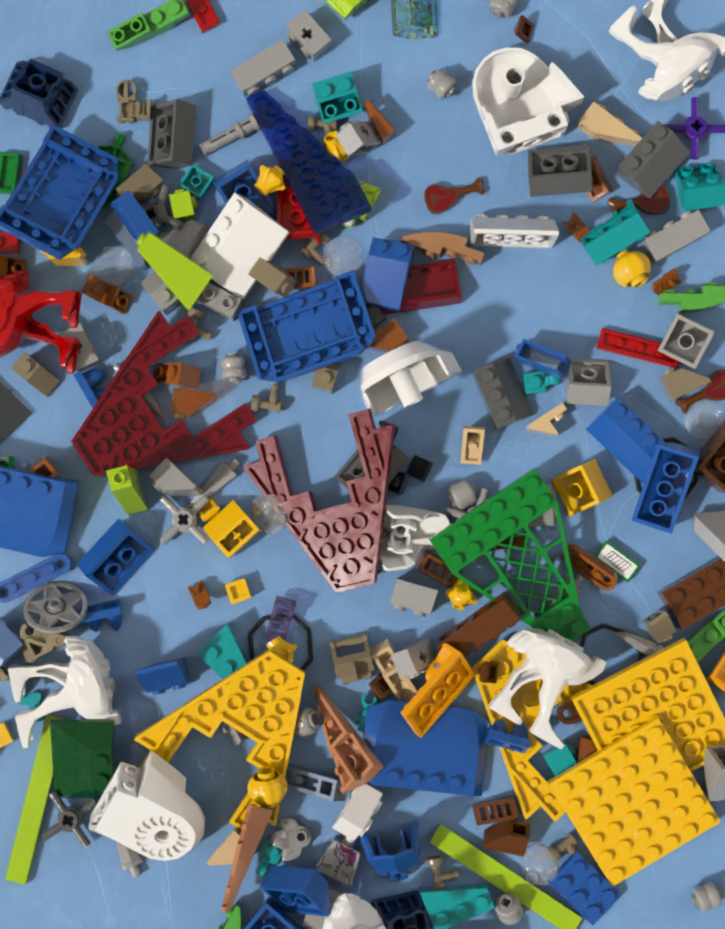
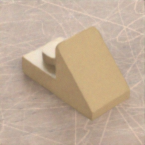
[526,402,567,436]
[460,426,485,465]

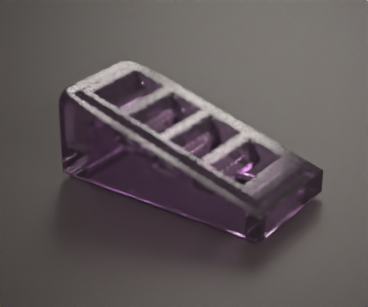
[264,596,297,640]

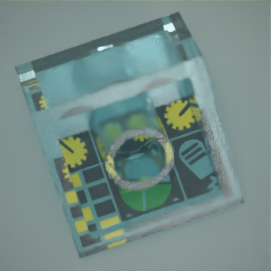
[391,0,438,39]

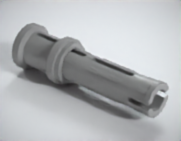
[199,113,260,156]

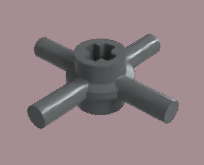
[138,184,183,230]
[41,791,98,848]

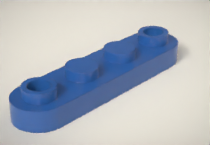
[0,554,72,603]

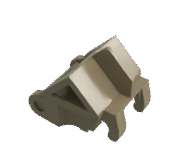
[19,624,71,663]
[329,632,374,685]

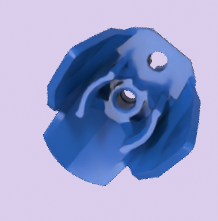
[360,819,421,882]

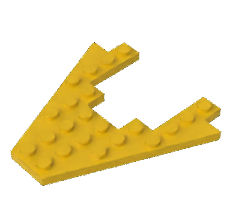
[471,639,595,822]
[134,649,305,830]

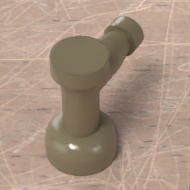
[307,115,336,145]
[300,229,330,266]
[188,308,212,340]
[251,385,281,413]
[545,833,578,863]
[426,855,459,889]

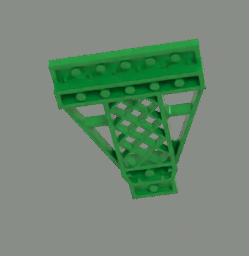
[429,468,591,641]

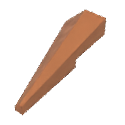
[312,686,384,794]
[221,804,273,912]

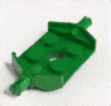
[97,133,134,208]

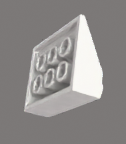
[191,193,290,300]
[470,214,559,248]

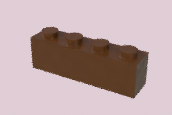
[437,592,520,659]

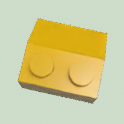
[551,459,613,517]

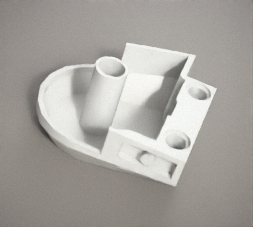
[472,47,584,156]
[361,341,462,417]
[89,751,205,861]

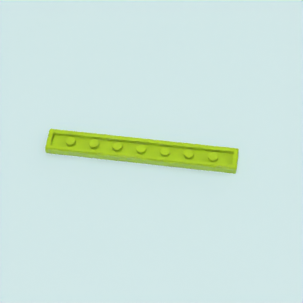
[5,714,68,885]
[429,823,583,929]

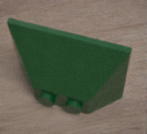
[50,720,115,798]

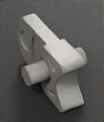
[220,721,244,745]

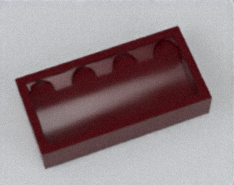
[379,260,462,315]

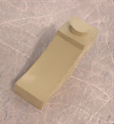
[370,639,418,701]

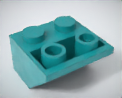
[311,72,363,124]
[674,163,725,211]

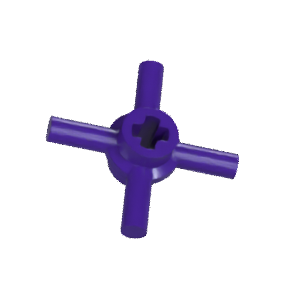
[664,97,725,160]

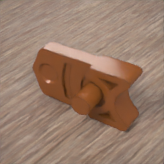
[562,212,590,242]
[652,268,682,295]
[188,580,211,609]

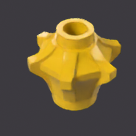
[324,131,349,162]
[254,165,286,196]
[445,578,477,610]
[266,635,297,663]

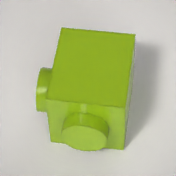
[169,189,198,222]

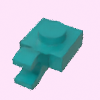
[523,372,560,395]
[355,693,377,732]
[255,836,283,877]

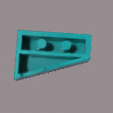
[581,198,650,265]
[197,623,248,679]
[419,883,495,929]

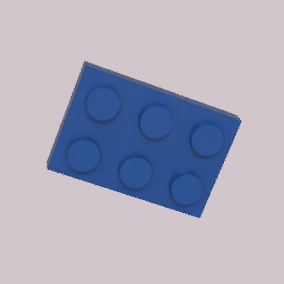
[547,850,622,926]

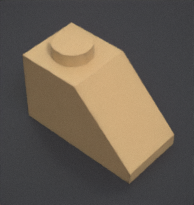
[206,827,241,866]

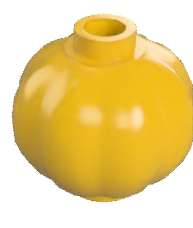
[613,250,651,289]
[247,767,288,809]

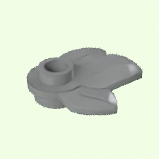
[269,818,312,861]

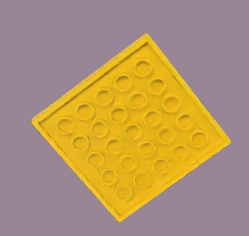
[570,638,725,772]
[547,716,721,886]

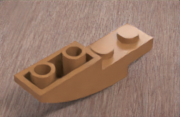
[401,232,485,266]

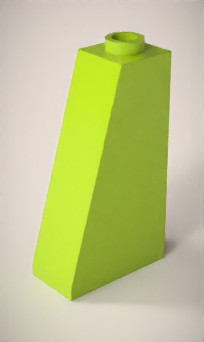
[136,230,213,310]
[106,465,149,515]

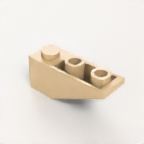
[576,102,642,147]

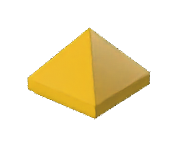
[198,497,220,521]

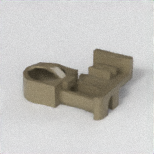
[116,80,152,124]

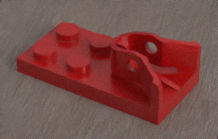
[277,160,321,245]

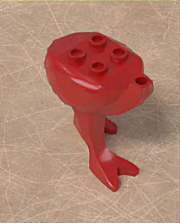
[0,270,82,374]

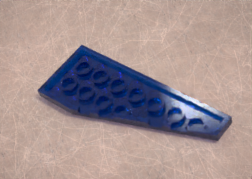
[246,90,372,235]

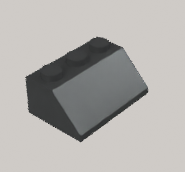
[147,99,196,168]
[618,121,690,199]
[528,144,593,197]
[472,358,534,431]
[334,444,409,489]

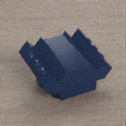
[0,59,78,128]
[371,891,430,929]

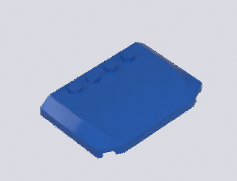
[0,124,118,260]
[237,270,377,383]
[0,465,79,557]
[362,699,491,796]

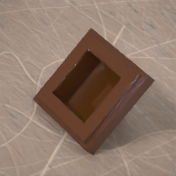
[514,15,534,43]
[478,661,499,683]
[369,673,392,700]

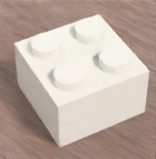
[332,784,383,841]

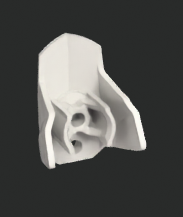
[379,505,450,571]

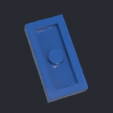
[74,369,106,408]
[79,598,123,632]
[484,718,531,754]

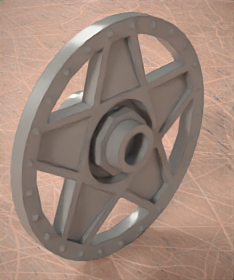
[23,582,88,633]

